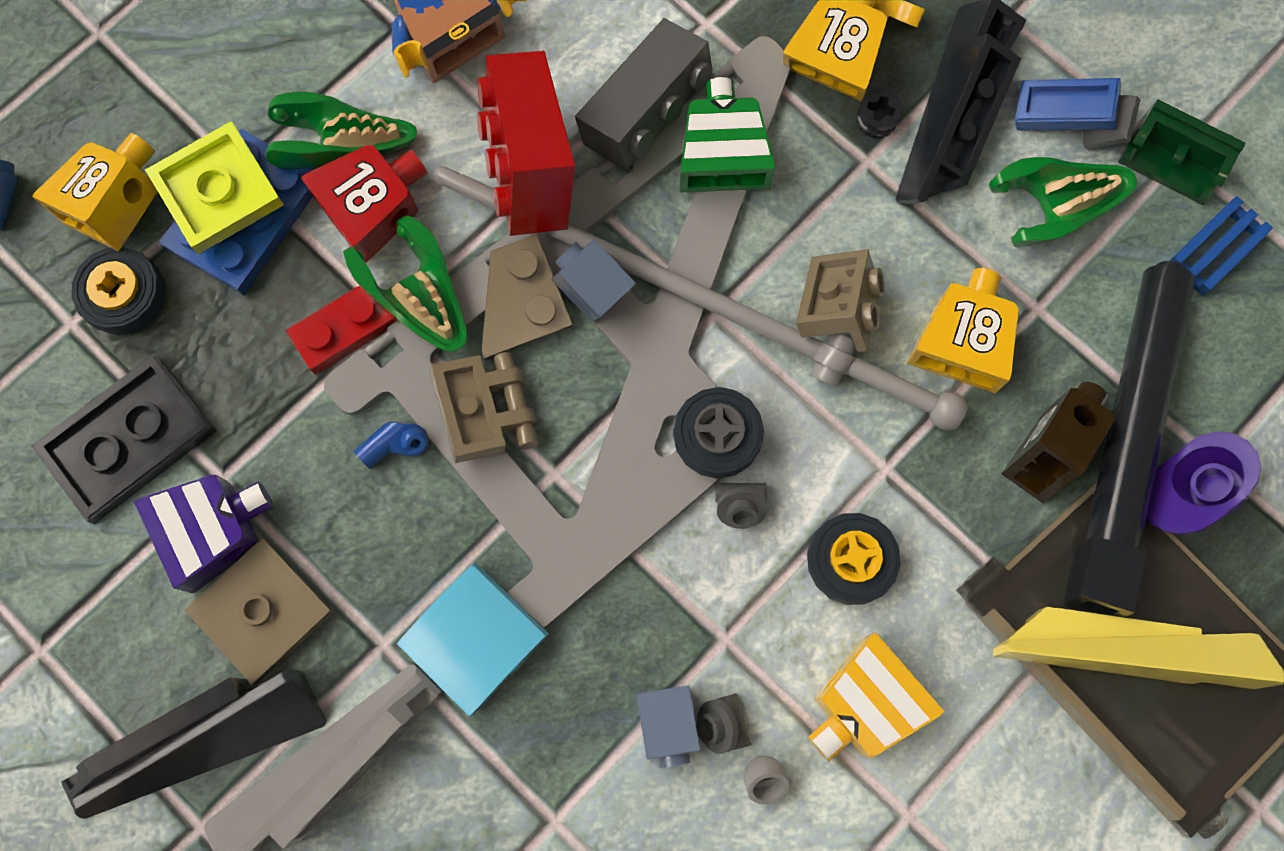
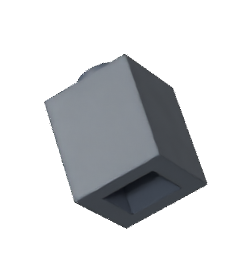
[551,239,636,322]
[636,685,700,768]

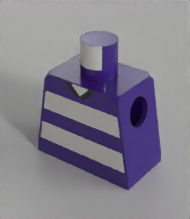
[134,475,273,593]

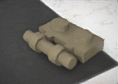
[430,352,538,463]

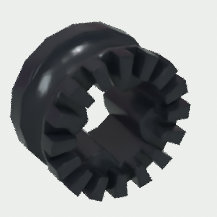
[856,89,902,139]

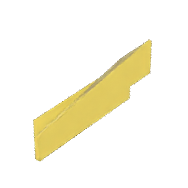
[993,607,1284,689]

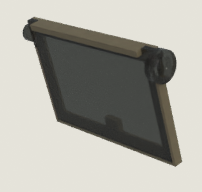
[955,482,1284,839]

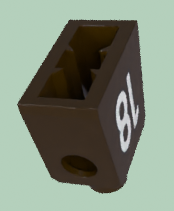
[1001,381,1115,503]

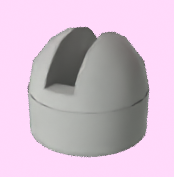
[744,756,790,804]

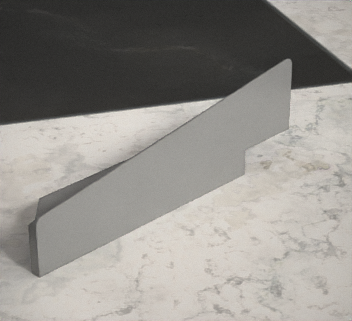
[204,664,443,851]

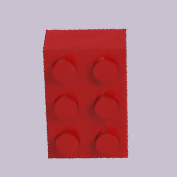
[477,51,575,236]

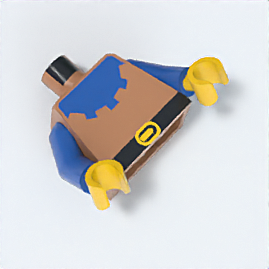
[392,0,527,84]

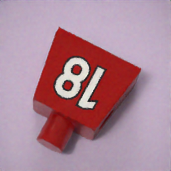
[301,145,428,263]

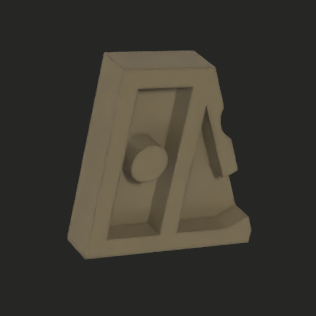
[481,234,572,360]

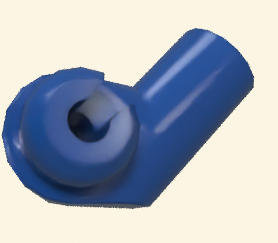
[353,421,429,469]

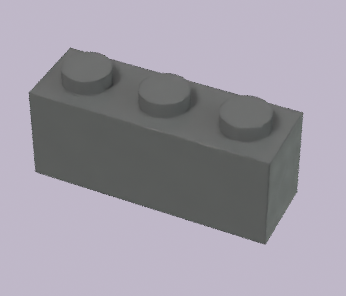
[575,18,713,171]

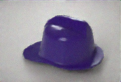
[1146,432,1262,534]

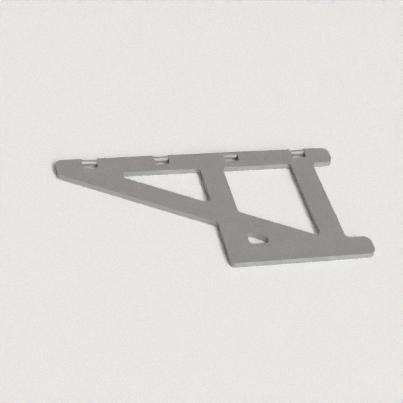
[324,36,792,629]

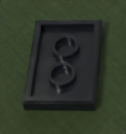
[31,354,217,524]

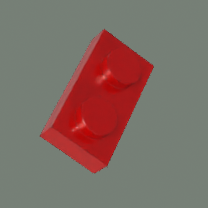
[285,286,396,375]

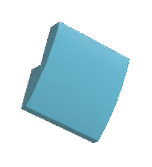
[397,563,549,717]

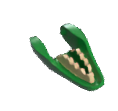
[265,91,417,169]
[989,157,1137,248]
[343,216,467,353]

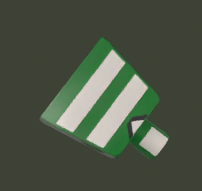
[680,77,775,193]

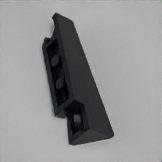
[895,0,1027,204]
[61,669,326,819]

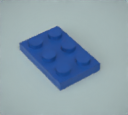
[159,129,313,296]

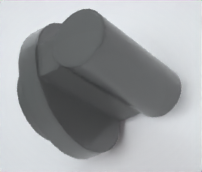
[715,483,768,529]
[696,693,752,754]

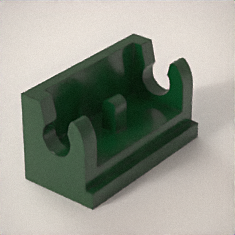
[1118,99,1246,205]

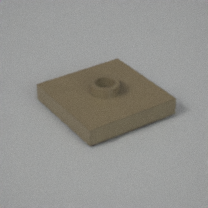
[185,538,334,685]

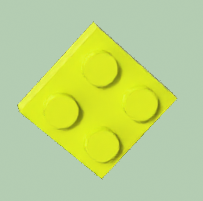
[145,121,284,254]

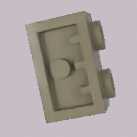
[796,249,885,352]

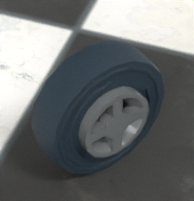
[673,387,764,479]

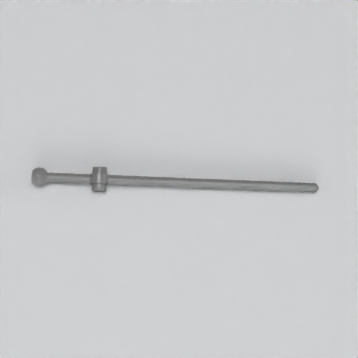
[434,166,968,431]

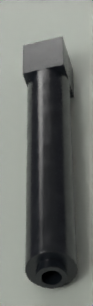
[1063,261,1195,617]

